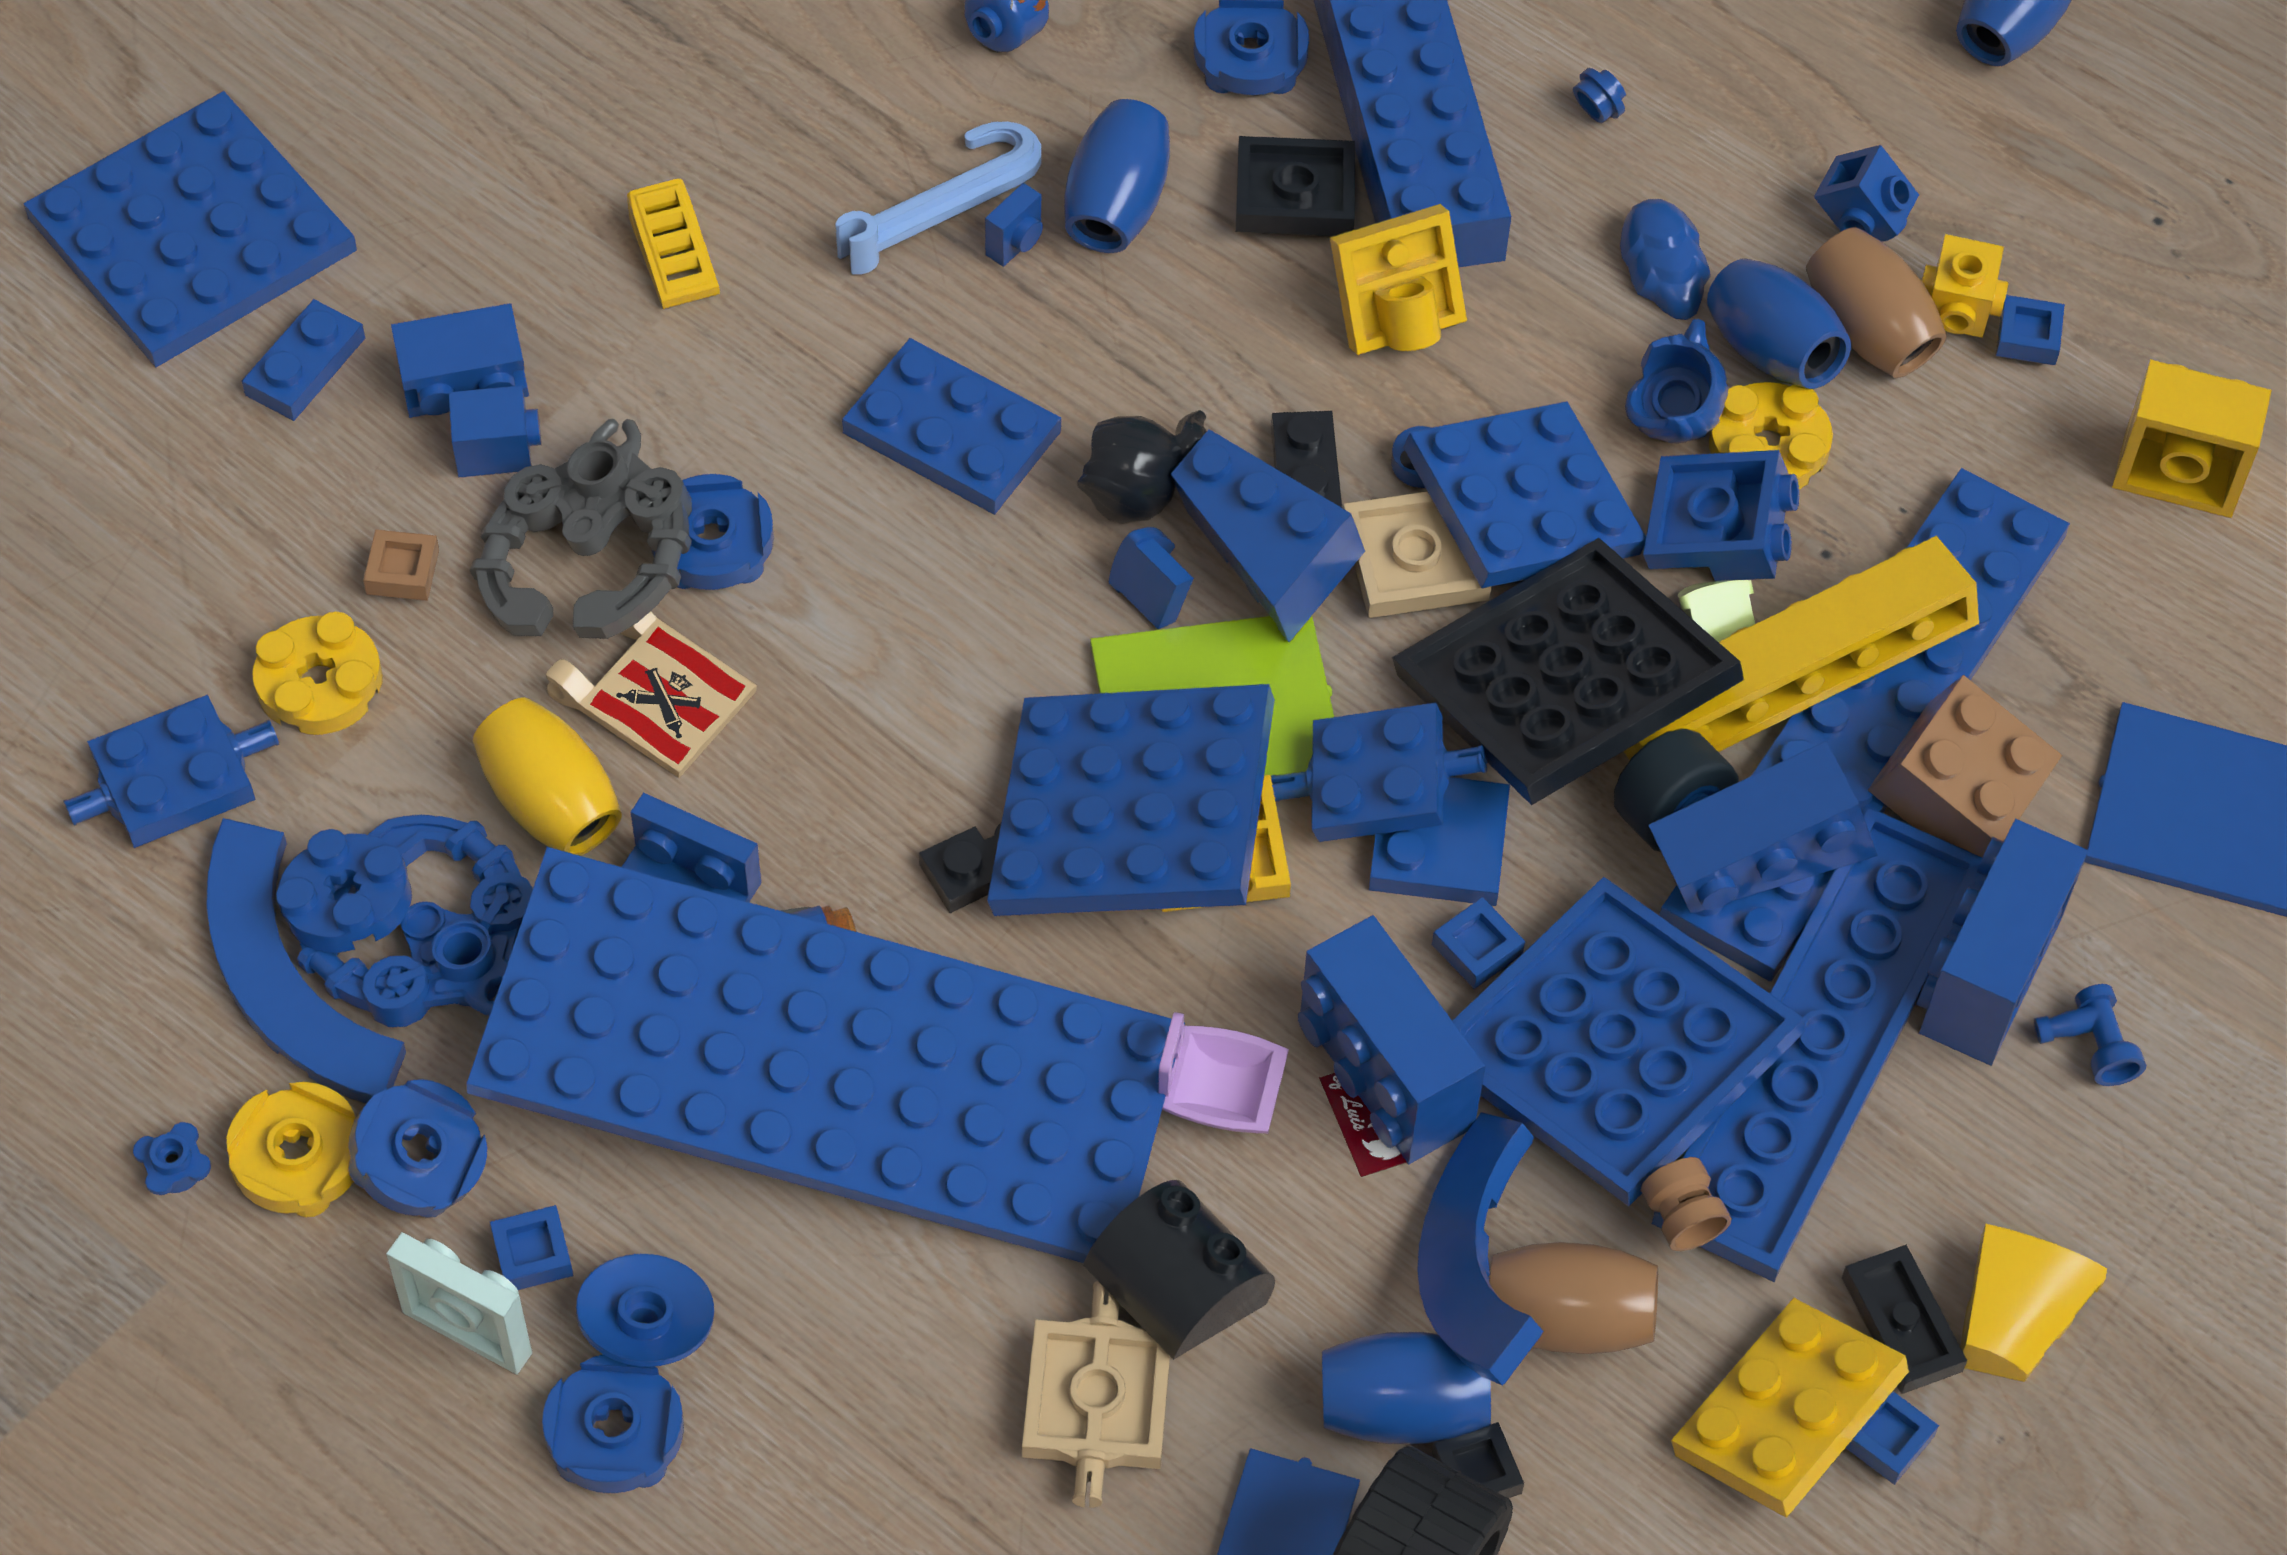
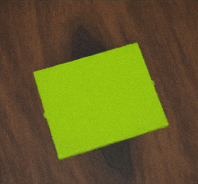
[1090,616,1334,776]

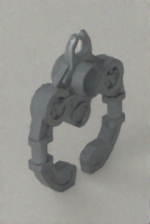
[470,419,692,639]

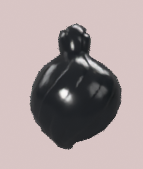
[1077,410,1207,524]

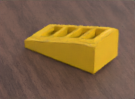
[627,178,720,309]

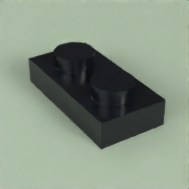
[1271,411,1342,508]
[1842,1244,1967,1394]

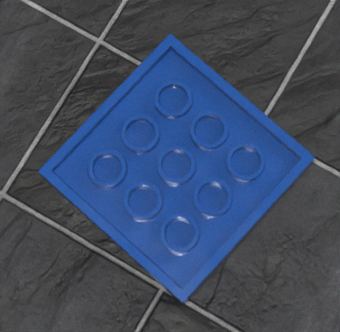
[23,91,357,367]
[987,684,1275,916]
[1452,877,1805,1206]

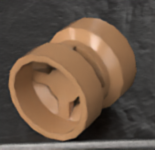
[1641,1157,1732,1252]

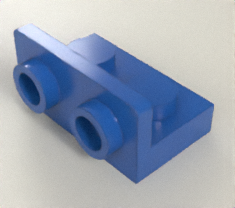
[622,792,762,902]

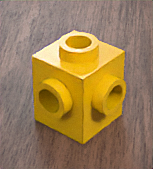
[1922,234,2008,338]

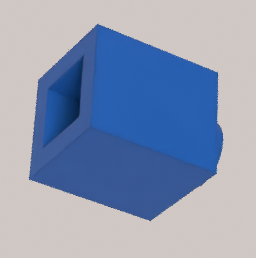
[449,385,541,478]

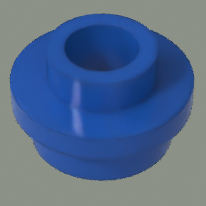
[1573,68,1626,123]

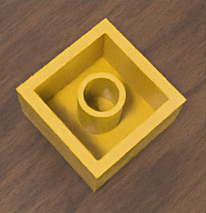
[2112,359,2272,518]

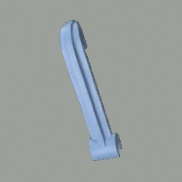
[835,121,1041,274]

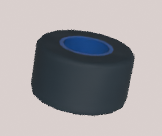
[1614,729,1739,852]

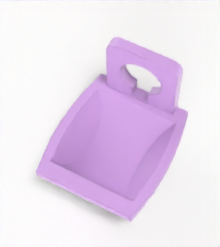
[1159,1012,1289,1134]

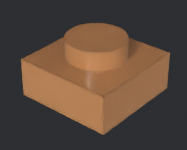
[363,529,439,601]

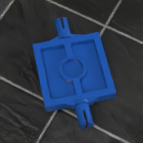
[63,694,279,848]
[1271,703,1487,842]

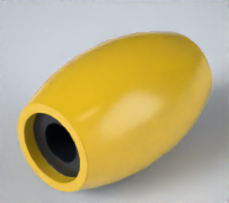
[473,697,622,856]

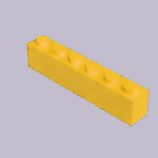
[1623,535,1979,760]

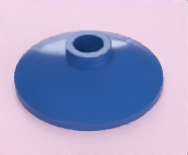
[576,1254,714,1367]

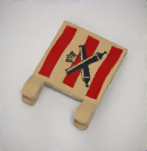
[546,611,757,778]

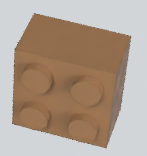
[1868,675,2063,858]

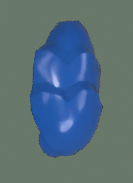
[1620,199,1711,320]

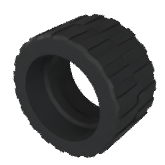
[1333,1446,1513,1555]

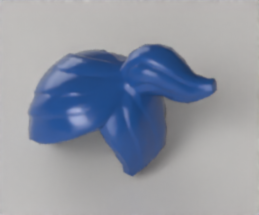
[1625,319,1728,444]

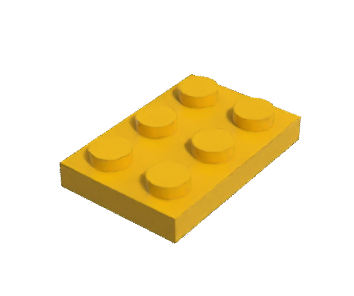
[1671,1298,1909,1518]

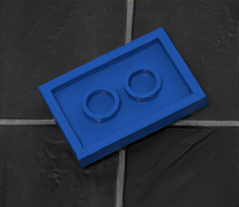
[842,338,1061,515]

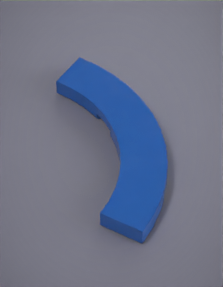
[207,818,406,1104]
[1417,1112,1544,1386]

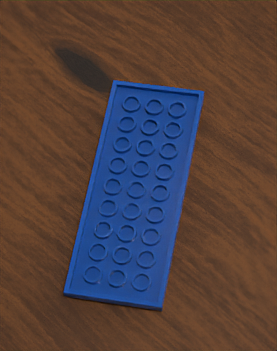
[466,847,1185,1263]

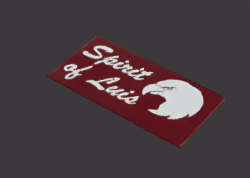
[1319,1073,1407,1177]

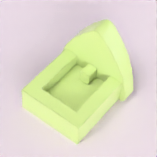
[1678,580,1755,642]

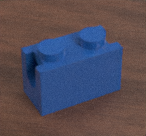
[391,303,529,418]

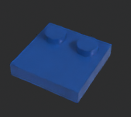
[1369,777,1510,906]

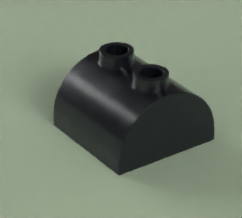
[1083,1180,1275,1360]

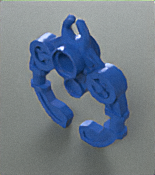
[297,815,533,1027]

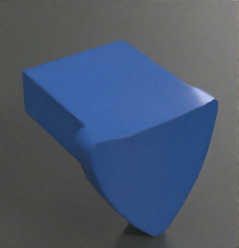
[1108,527,1194,629]

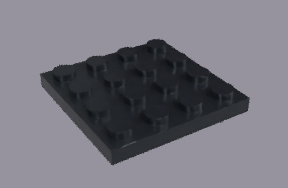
[1392,538,1744,805]

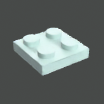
[386,1232,532,1375]

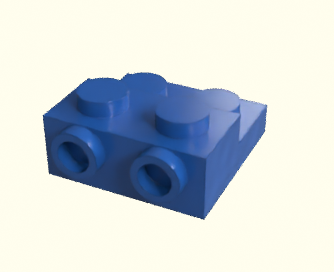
[1643,450,1800,581]

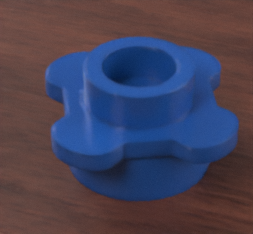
[133,1122,211,1195]

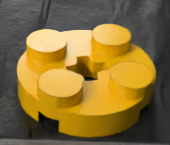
[1709,382,1833,489]
[252,611,383,735]
[226,1082,356,1218]

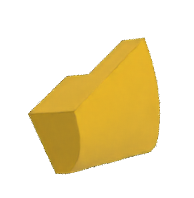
[1960,1224,2107,1382]

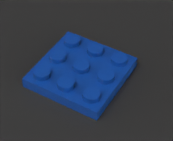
[1403,401,1646,589]

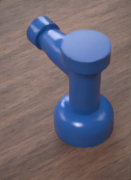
[2034,984,2146,1086]

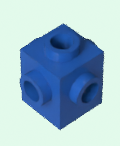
[1814,145,1919,242]

